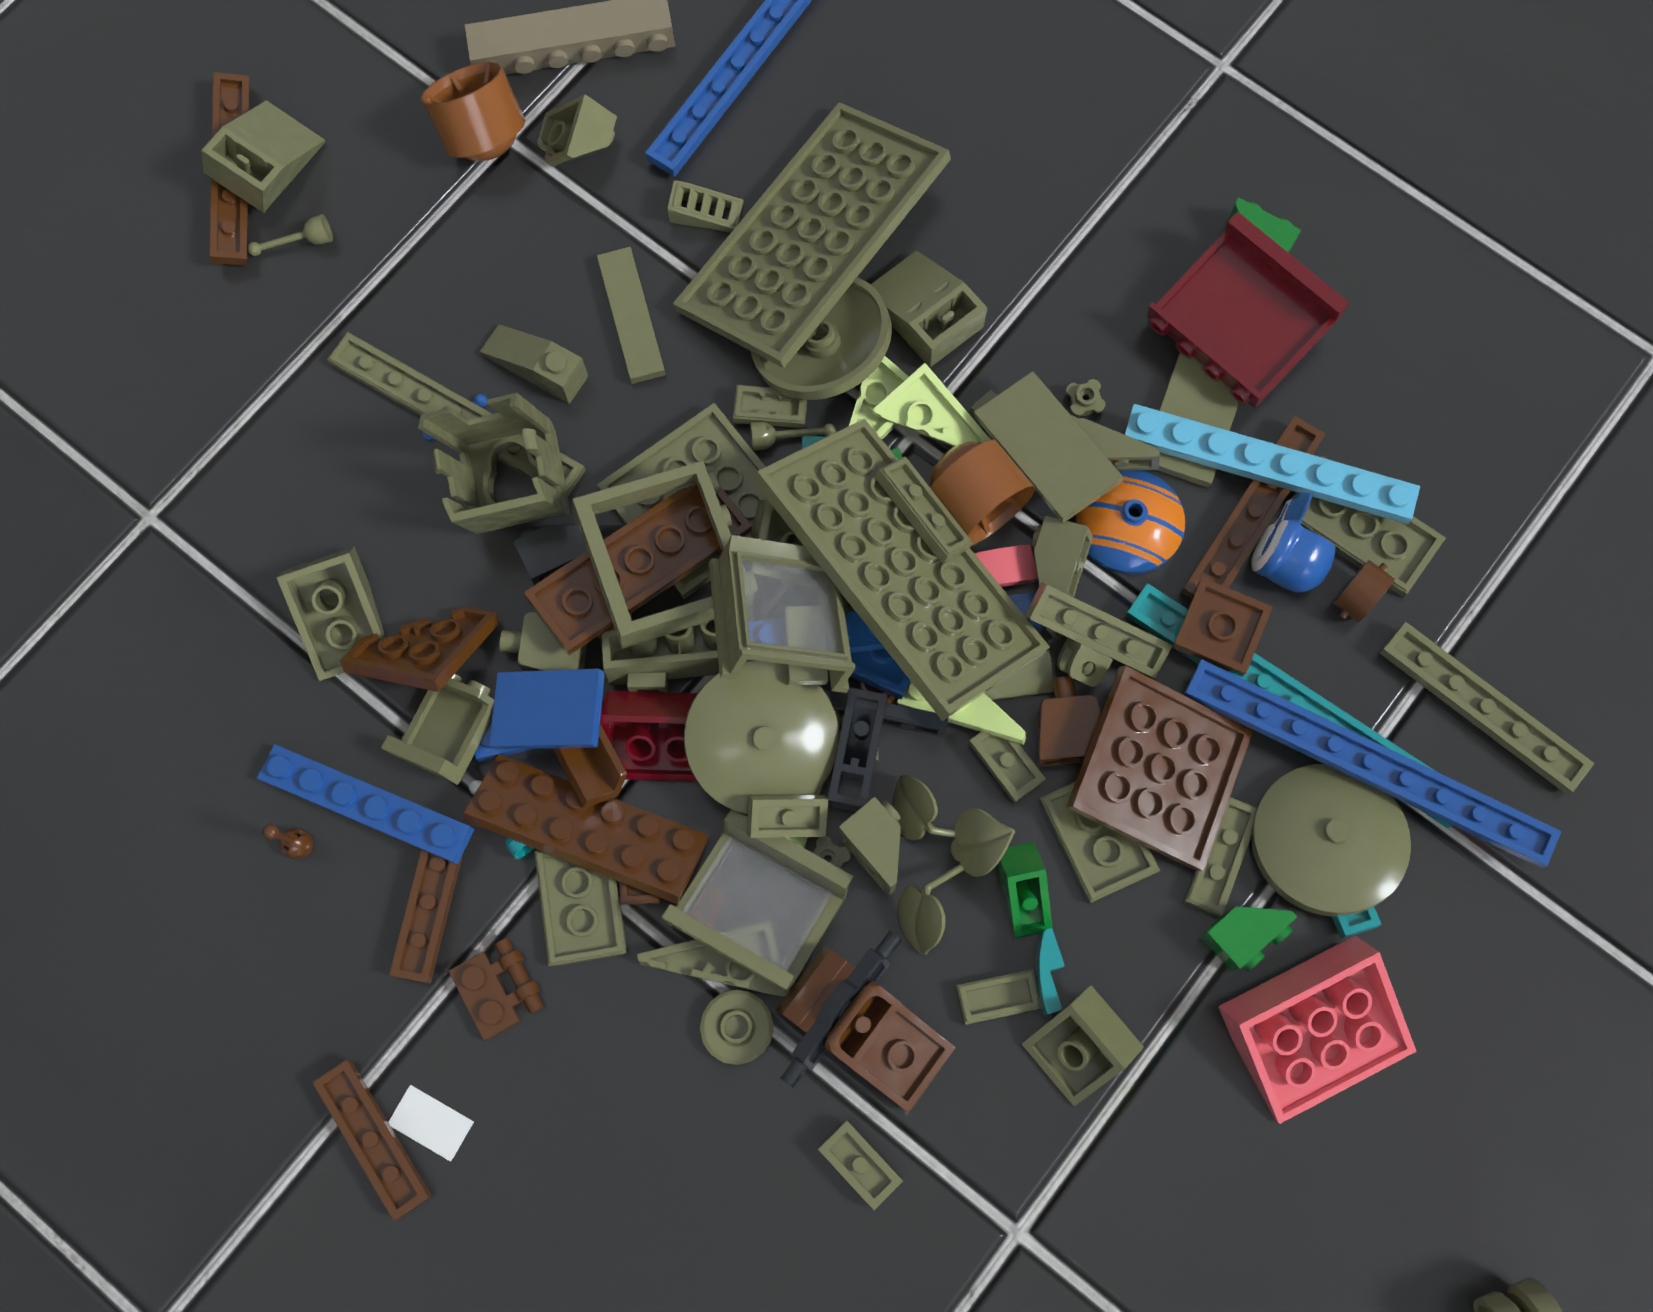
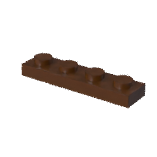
[389,849,463,984]
[312,1059,432,1221]

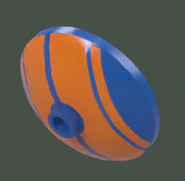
[1075,470,1185,574]

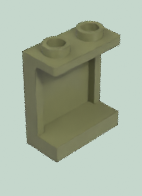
[381,674,494,785]

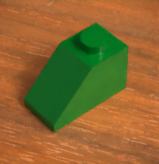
[998,841,1053,938]

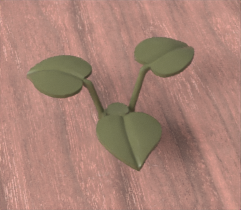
[892,775,1015,955]

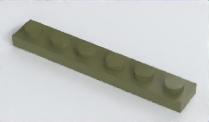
[1380,621,1595,795]

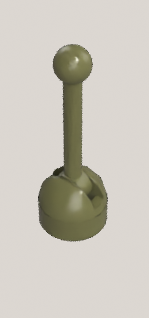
[247,214,333,256]
[750,421,837,451]

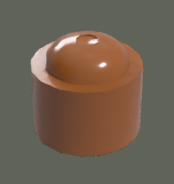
[420,61,526,162]
[930,440,1036,546]

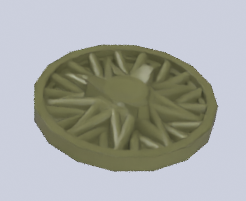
[700,990,774,1065]

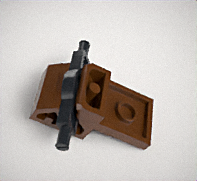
[776,930,956,1113]

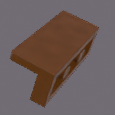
[553,724,627,808]

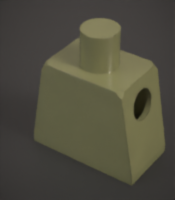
[500,612,588,671]

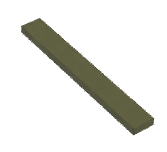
[327,332,586,496]

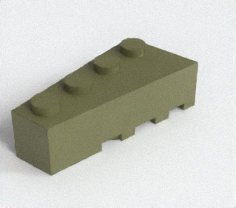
[602,608,754,685]

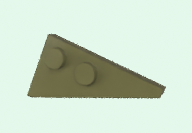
[637,921,787,997]

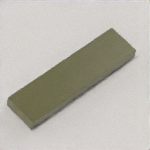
[597,247,666,384]

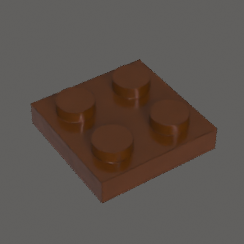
[1172,577,1273,677]

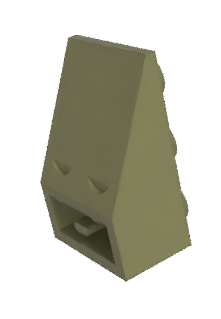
[201,100,325,213]
[871,250,987,368]

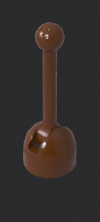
[263,824,314,860]

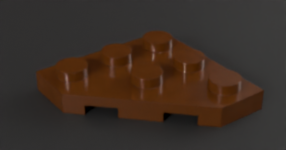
[340,606,499,692]

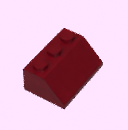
[600,691,697,781]

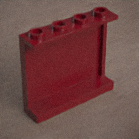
[1147,211,1349,409]

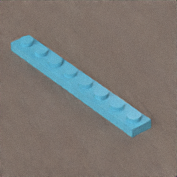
[1124,404,1420,524]

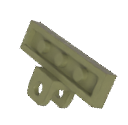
[1025,582,1173,687]

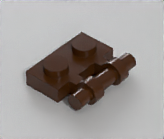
[449,938,544,1041]

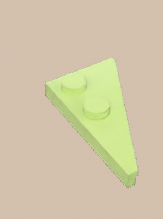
[849,356,909,439]
[871,363,991,447]
[897,681,1026,745]

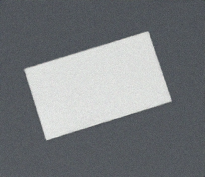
[389,1085,474,1162]

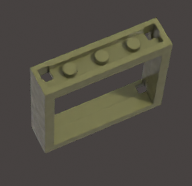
[573,460,757,648]

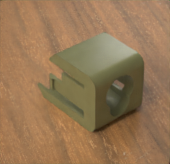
[418,393,569,534]

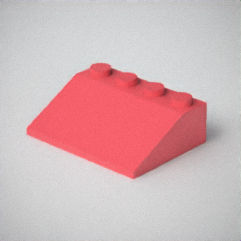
[1218,936,1417,1124]

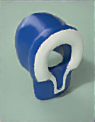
[1251,491,1335,593]

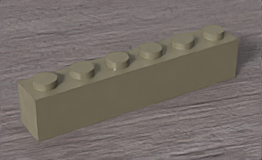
[465,0,675,75]

